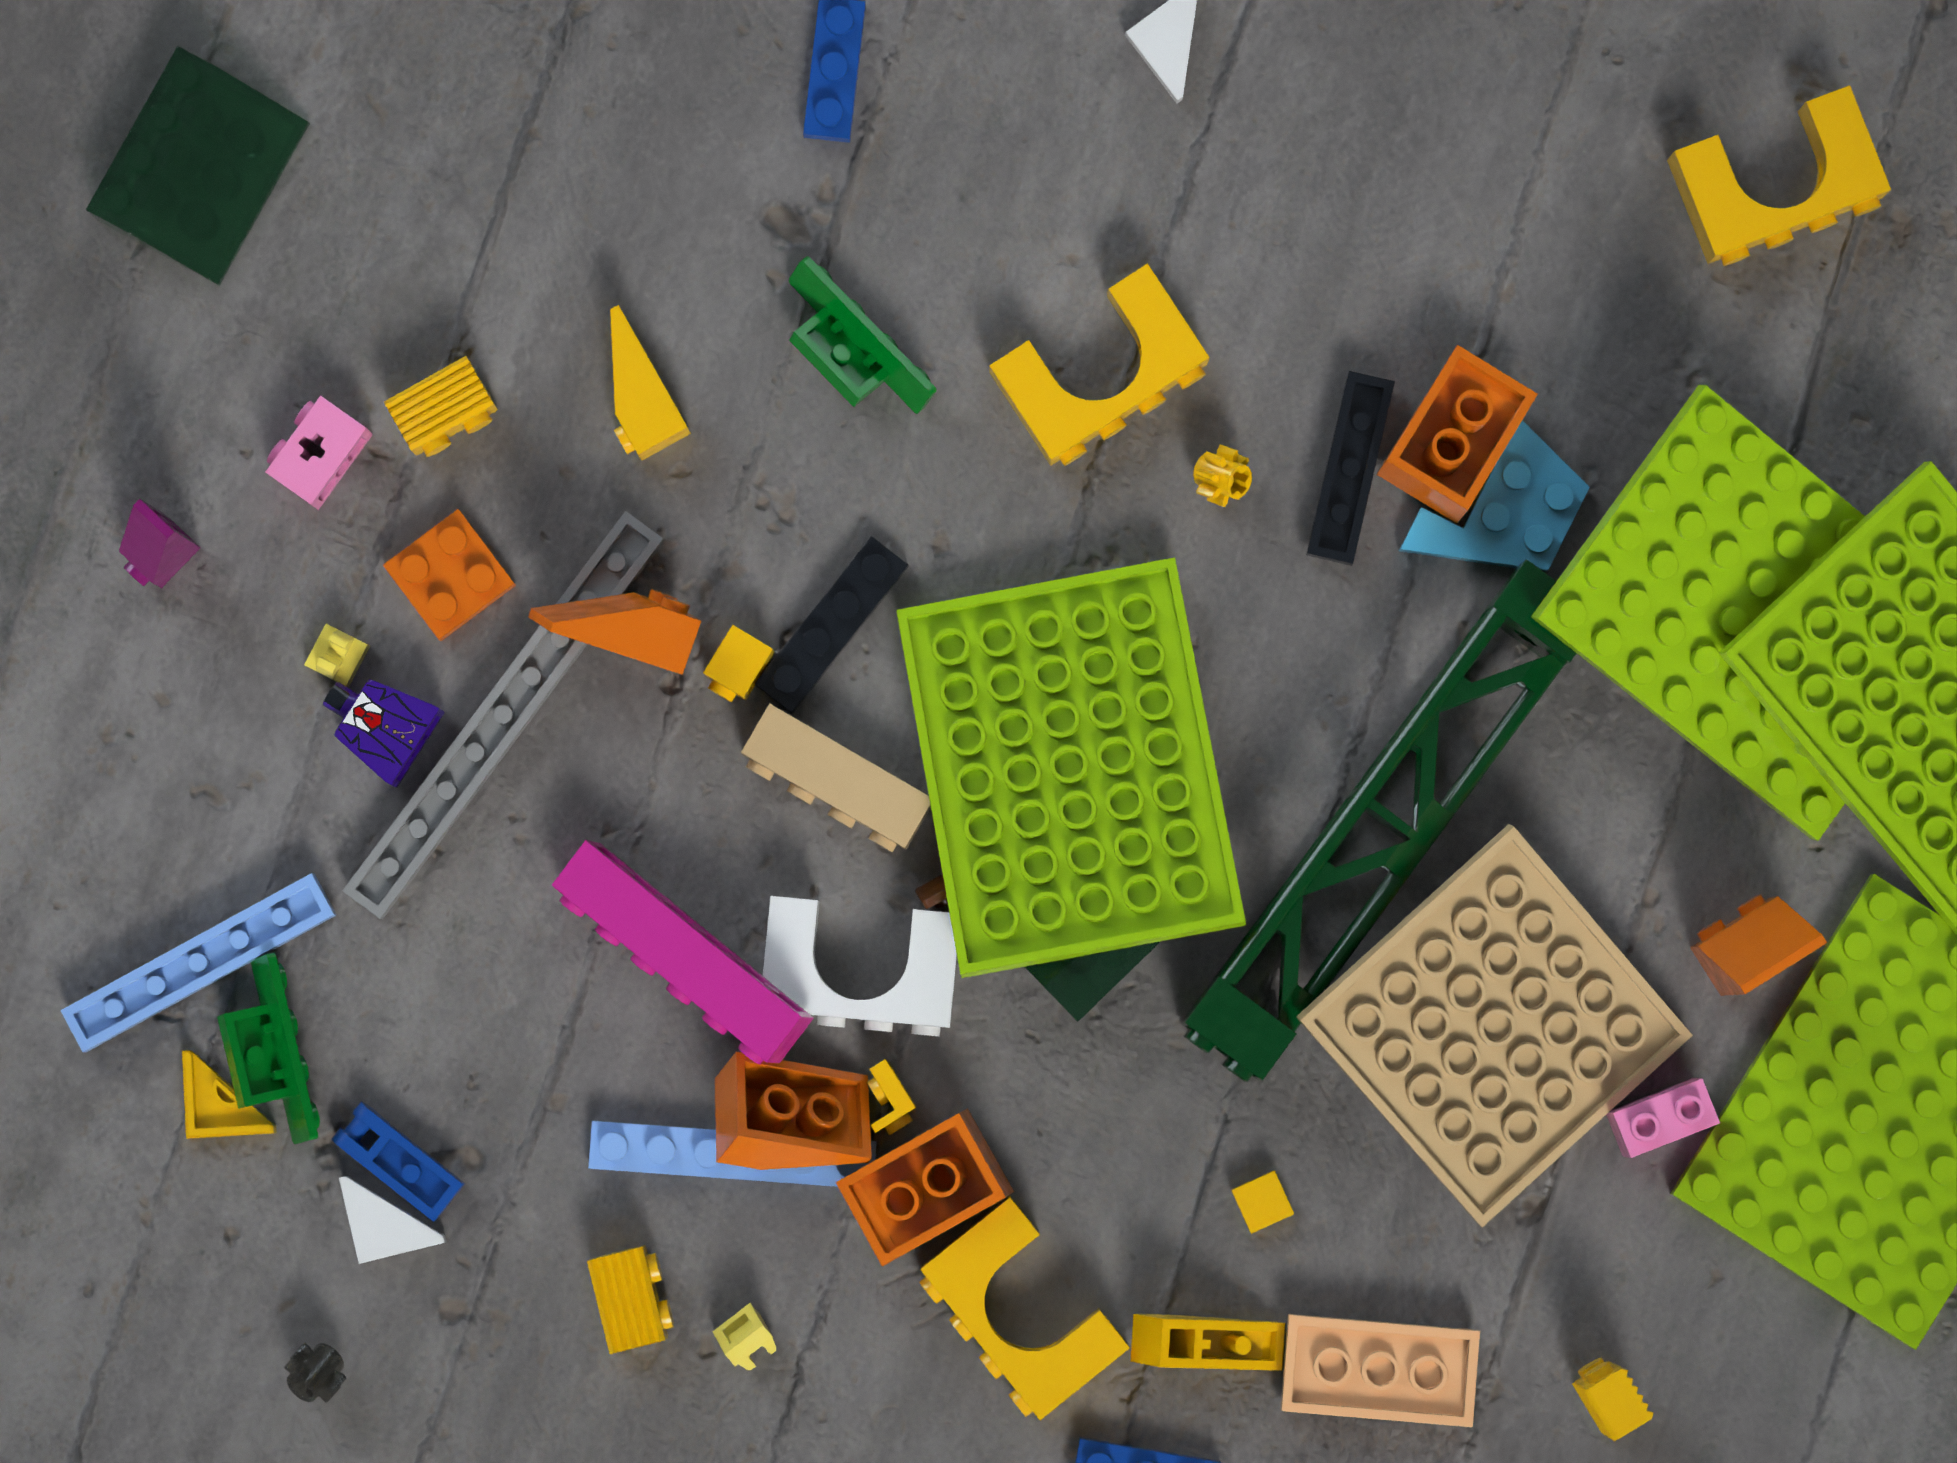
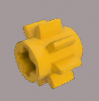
[1193,444,1252,507]

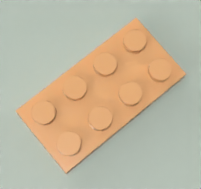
[1280,1314,1480,1427]

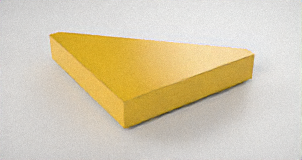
[182,1050,277,1139]

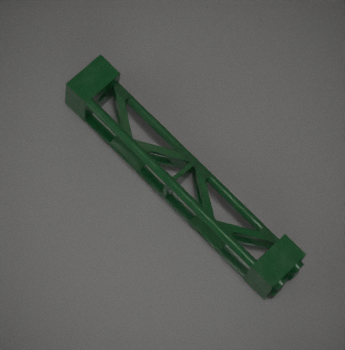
[1181,559,1577,1082]

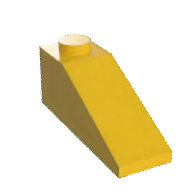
[610,305,691,461]
[1130,1314,1285,1371]

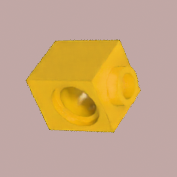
[703,624,775,703]

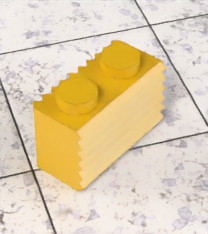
[384,356,498,457]
[587,1245,674,1354]
[1572,1357,1654,1441]

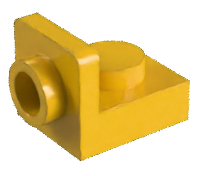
[867,1059,916,1135]

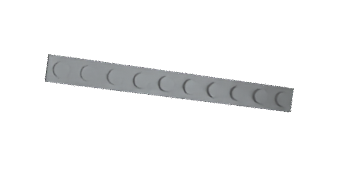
[342,511,665,920]

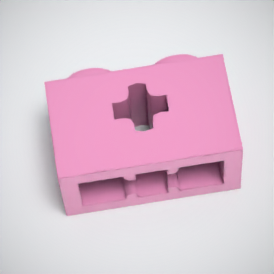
[265,395,373,510]
[1606,1078,1720,1158]

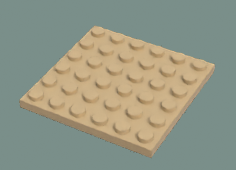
[1296,824,1693,1227]

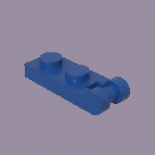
[331,1101,465,1222]

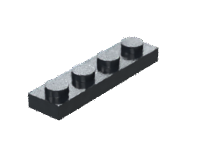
[1306,371,1395,566]
[755,536,909,714]

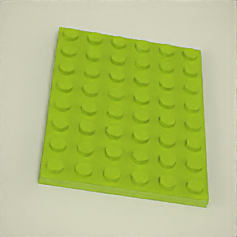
[1531,385,1865,841]
[1719,461,1957,935]
[896,557,1246,978]
[1670,874,1957,1350]

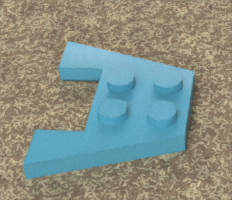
[1399,420,1590,573]

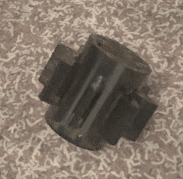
[284,1343,347,1403]

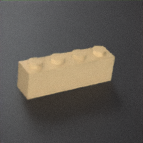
[741,703,931,853]

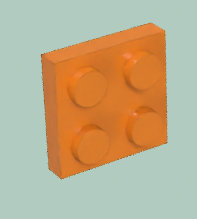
[383,509,516,641]

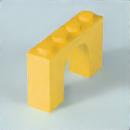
[1667,85,1891,266]
[989,263,1210,466]
[919,1196,1130,1420]

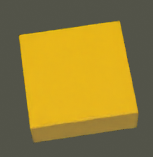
[1231,1170,1294,1234]

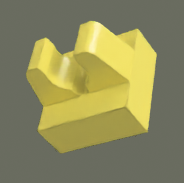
[304,623,370,688]
[712,1303,776,1370]

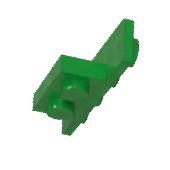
[788,256,937,414]
[217,953,320,1144]

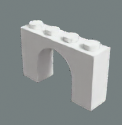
[763,896,957,1036]

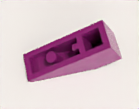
[119,499,201,588]

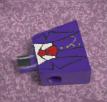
[323,679,445,788]

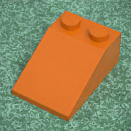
[1376,344,1538,524]
[528,589,701,675]
[1690,894,1827,996]
[715,1051,872,1170]
[836,1108,1014,1266]

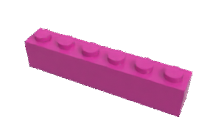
[552,840,814,1064]

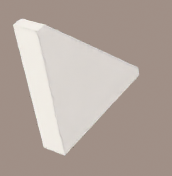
[1125,0,1197,104]
[339,1176,447,1264]

